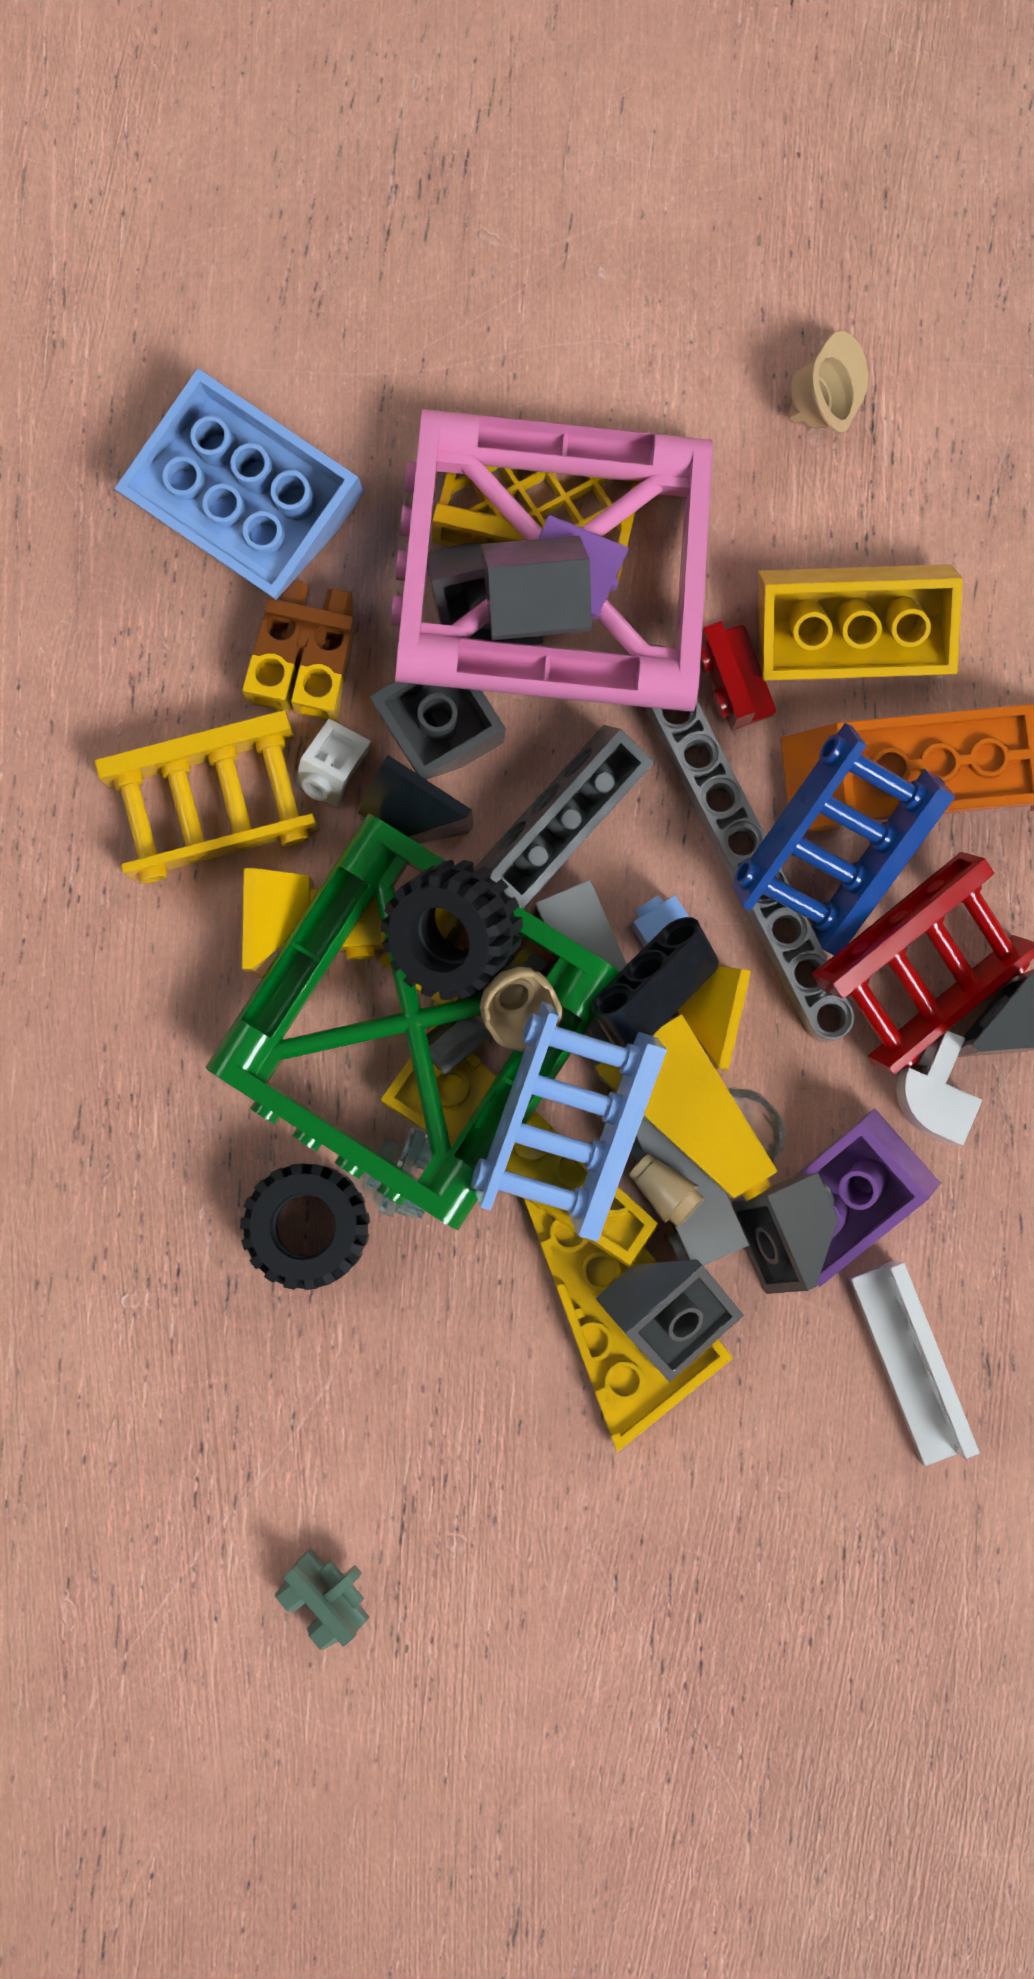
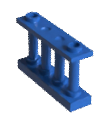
[732,723,955,955]

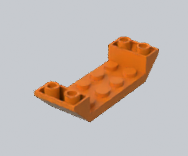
[780,704,1034,833]

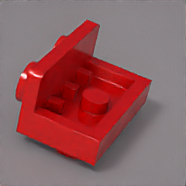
[700,621,776,731]

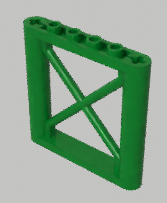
[205,813,620,1231]

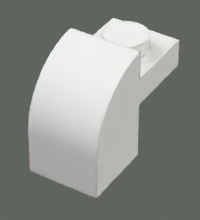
[896,1030,982,1146]

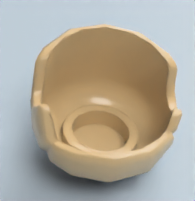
[479,967,562,1052]

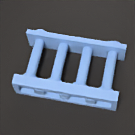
[471,1001,667,1242]

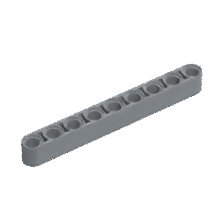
[644,644,854,1043]

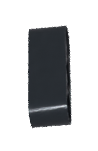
[591,917,719,1048]

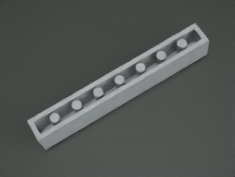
[535,880,749,1266]

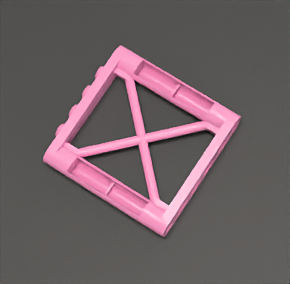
[391,409,713,712]

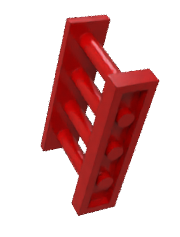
[811,852,1034,1075]

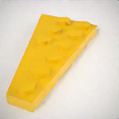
[524,1198,733,1453]

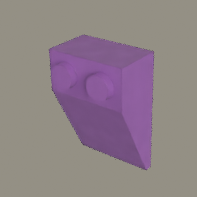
[793,1108,941,1287]

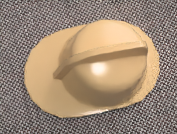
[787,331,868,433]

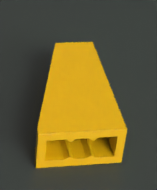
[594,1014,778,1201]

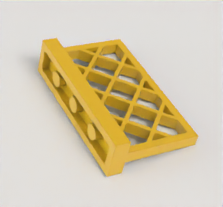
[432,466,641,584]

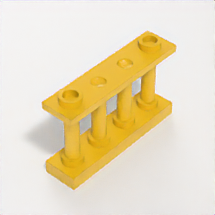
[94,710,319,884]

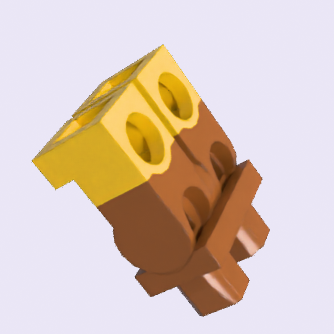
[242,579,356,723]

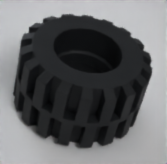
[381,860,523,1000]
[240,1163,370,1290]

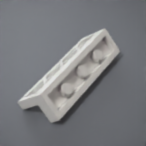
[848,1260,980,1467]

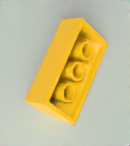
[757,564,963,681]

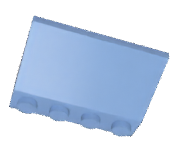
[114,368,364,600]

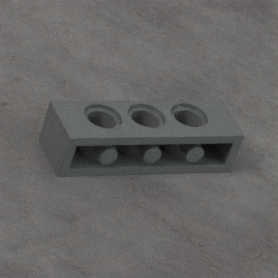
[474,725,655,909]

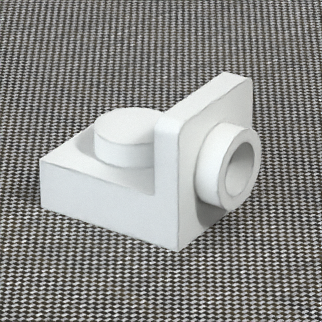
[296,719,371,807]

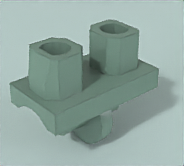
[275,1549,369,1650]

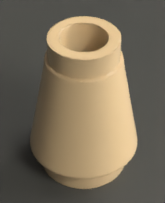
[629,1154,705,1228]

